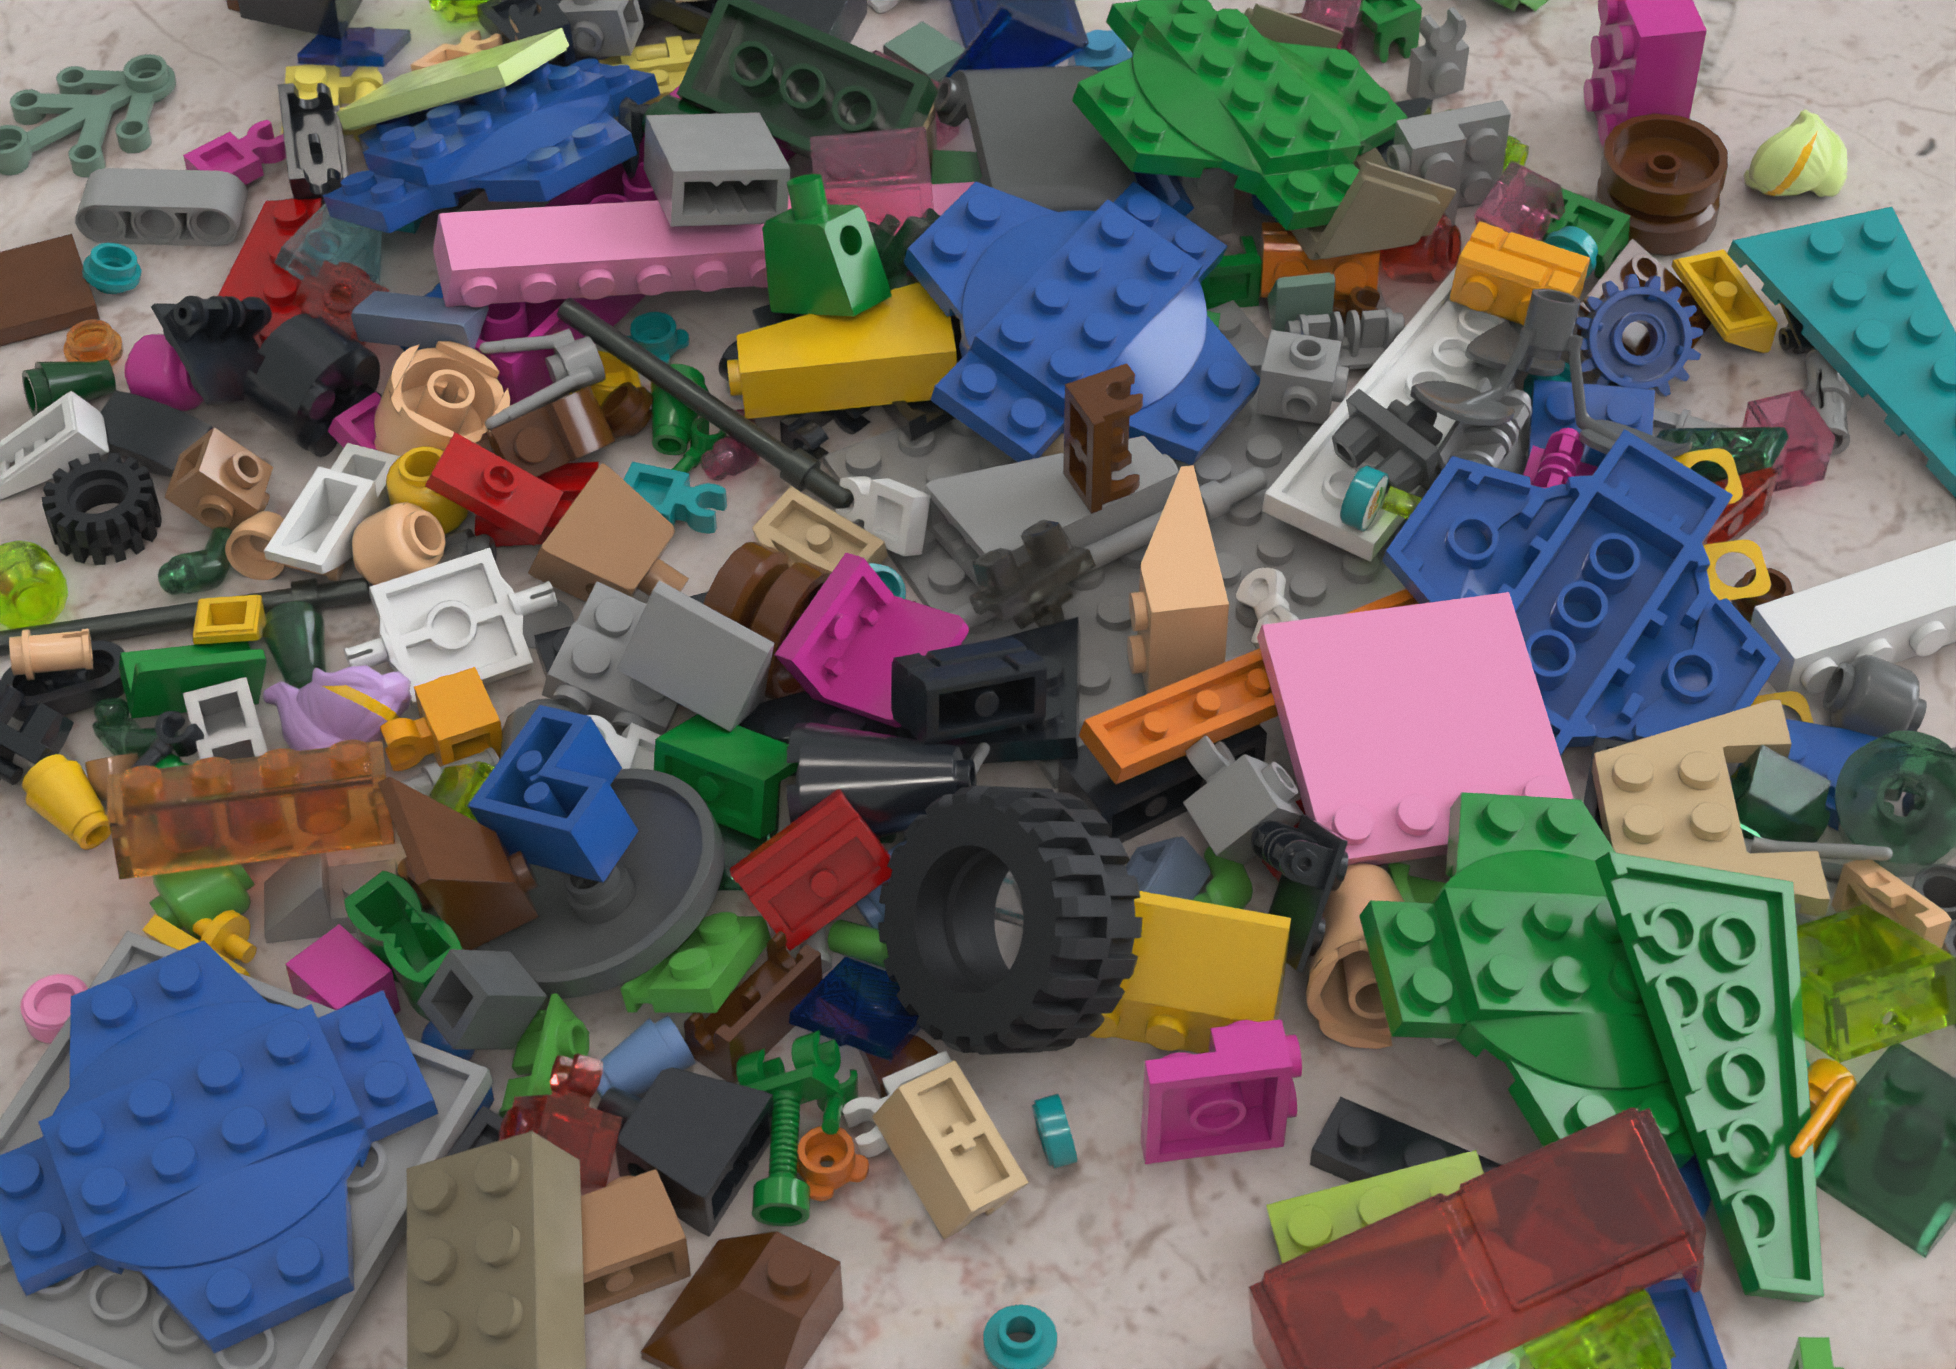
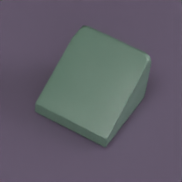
[1267,272,1335,332]

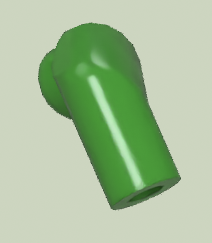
[1193,846,1253,909]
[828,919,889,968]

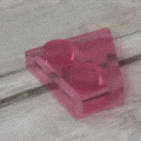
[810,127,935,238]

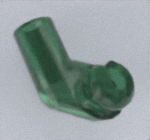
[158,527,233,595]

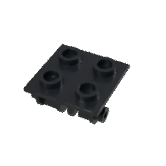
[151,296,272,405]
[1251,814,1348,973]

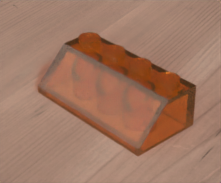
[107,740,395,880]

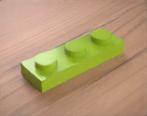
[1266,1150,1497,1281]

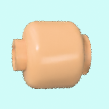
[352,502,446,585]

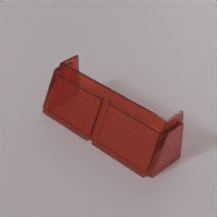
[1248,1107,1707,1369]

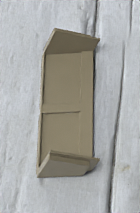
[1244,3,1457,260]

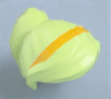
[1743,109,1847,197]

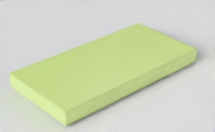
[336,28,569,131]

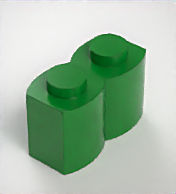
[344,871,463,1021]

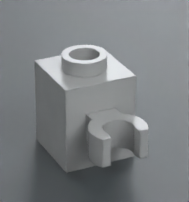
[1183,735,1303,864]

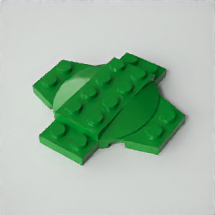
[1072,0,1408,231]
[1359,792,1694,1169]

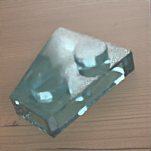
[274,203,382,314]

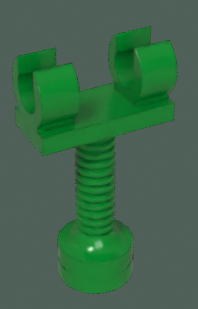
[736,1030,841,1227]

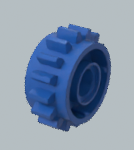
[1575,274,1703,397]

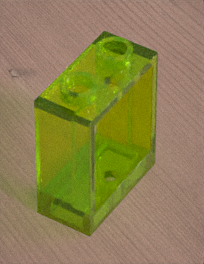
[1797,904,1956,1063]

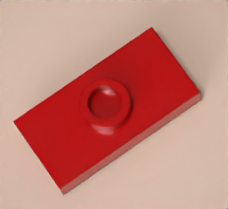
[425,432,563,546]

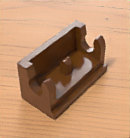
[1063,363,1143,514]
[684,931,824,1084]

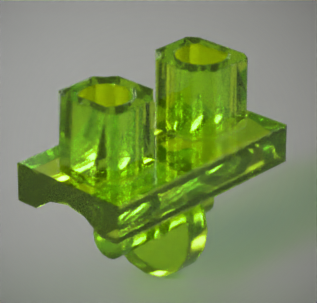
[1522,1287,1676,1369]

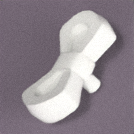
[1236,568,1299,649]

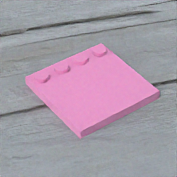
[1257,592,1574,866]

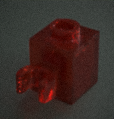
[499,1054,622,1188]

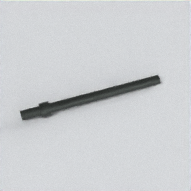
[557,298,854,509]
[0,577,371,656]

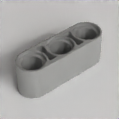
[75,168,247,246]

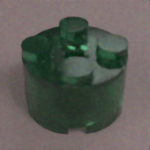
[1835,730,1956,877]

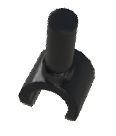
[121,711,204,787]

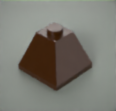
[377,776,539,950]
[641,1231,844,1369]

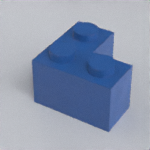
[467,705,639,883]

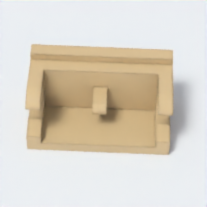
[872,1060,1029,1239]

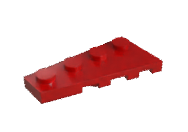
[218,198,325,347]

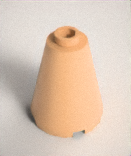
[1306,863,1405,1049]

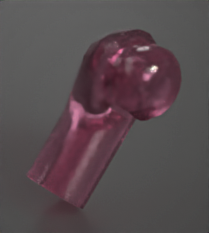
[701,409,760,481]

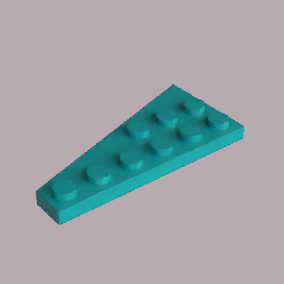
[1727,206,1956,498]

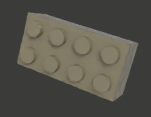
[407,1131,586,1369]

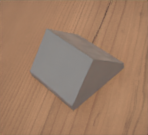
[617,581,774,732]

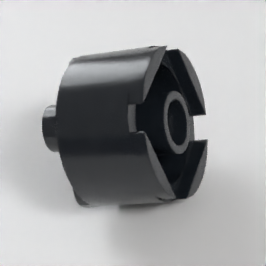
[243,313,382,457]

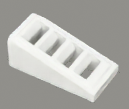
[0,391,109,500]

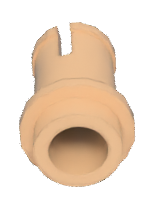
[9,629,93,680]

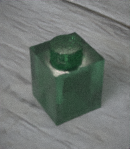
[1730,745,1831,843]

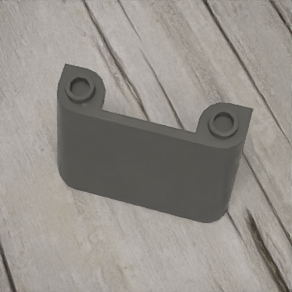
[934,65,1137,212]

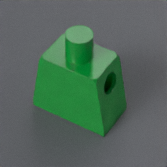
[762,174,892,317]

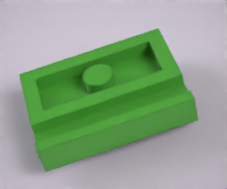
[620,912,771,1013]

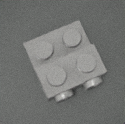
[1387,100,1511,229]
[542,582,680,736]

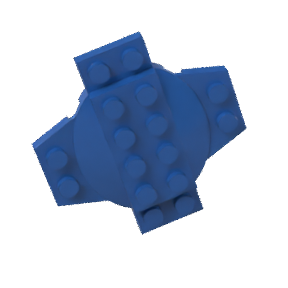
[323,58,661,234]
[904,181,1260,465]
[1382,429,1781,756]
[0,940,439,1354]

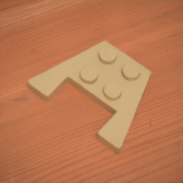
[1591,700,1830,916]

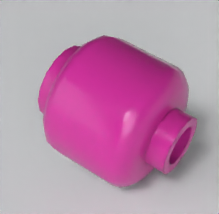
[124,333,204,411]

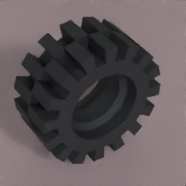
[42,452,162,565]

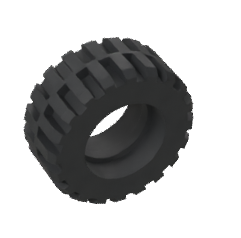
[878,786,1142,1055]

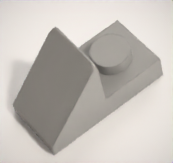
[264,836,398,943]

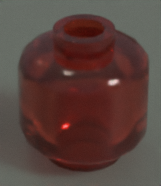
[1379,213,1461,284]

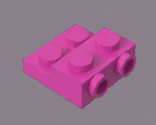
[1140,1019,1302,1164]

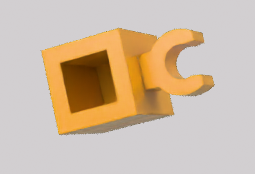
[380,667,502,771]

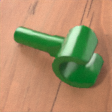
[671,417,726,473]
[817,1069,858,1135]

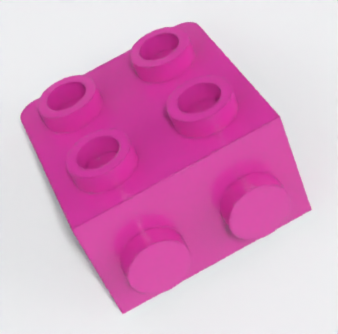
[774,553,969,727]

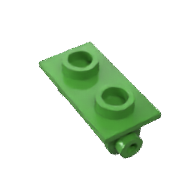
[498,993,590,1148]

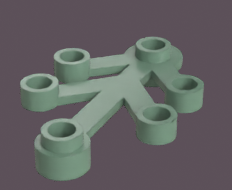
[0,54,176,178]

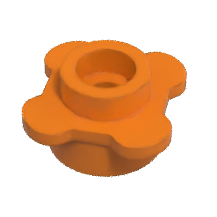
[797,1126,869,1201]

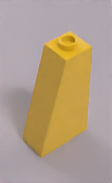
[727,282,957,419]

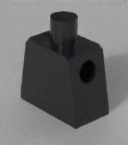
[595,1067,773,1237]

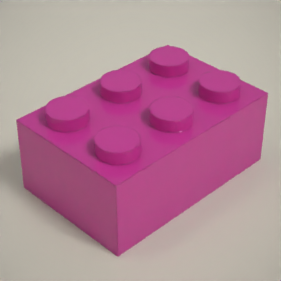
[1583,0,1707,147]

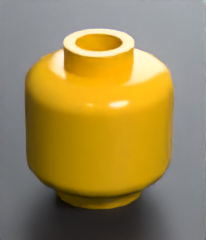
[386,446,469,534]

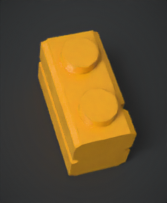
[1449,221,1590,326]

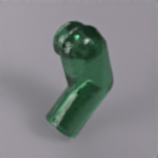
[92,698,179,758]

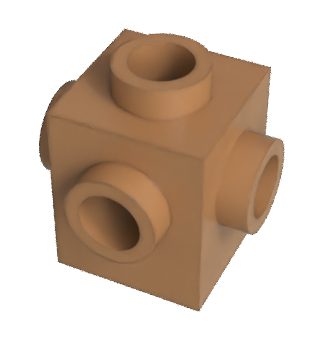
[164,427,273,537]

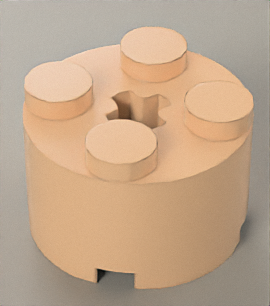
[374,341,510,456]

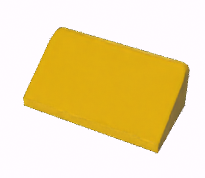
[1671,249,1778,353]

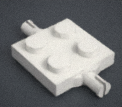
[344,548,558,709]

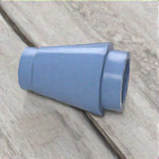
[586,1016,696,1098]

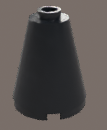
[786,722,977,838]

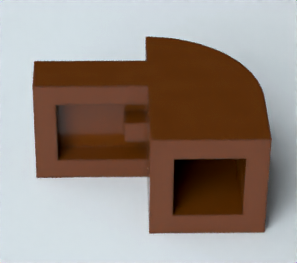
[486,386,615,477]

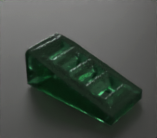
[1657,427,1789,482]

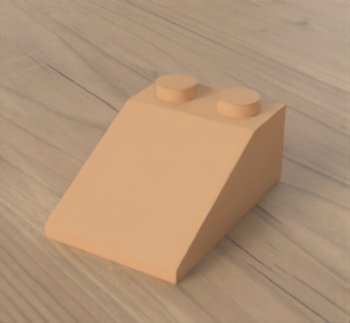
[1127,465,1229,694]

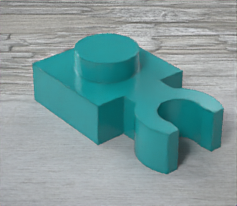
[623,461,727,534]

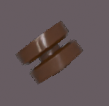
[1594,113,1728,255]
[703,542,832,699]

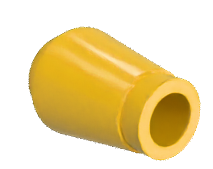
[22,754,114,850]

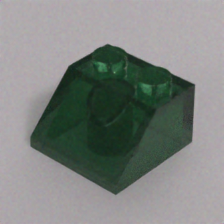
[1814,1040,1956,1258]

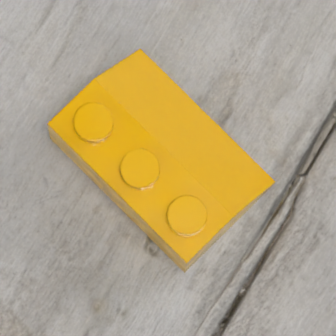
[1089,891,1291,1053]

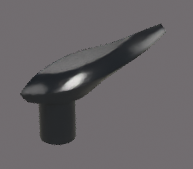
[618,97,651,179]

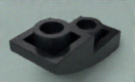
[100,390,213,477]

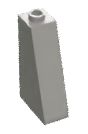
[925,436,1179,594]

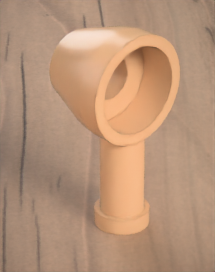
[225,511,345,581]

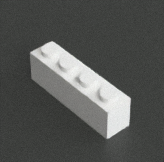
[1750,540,1956,695]

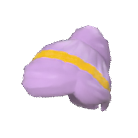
[263,665,412,771]

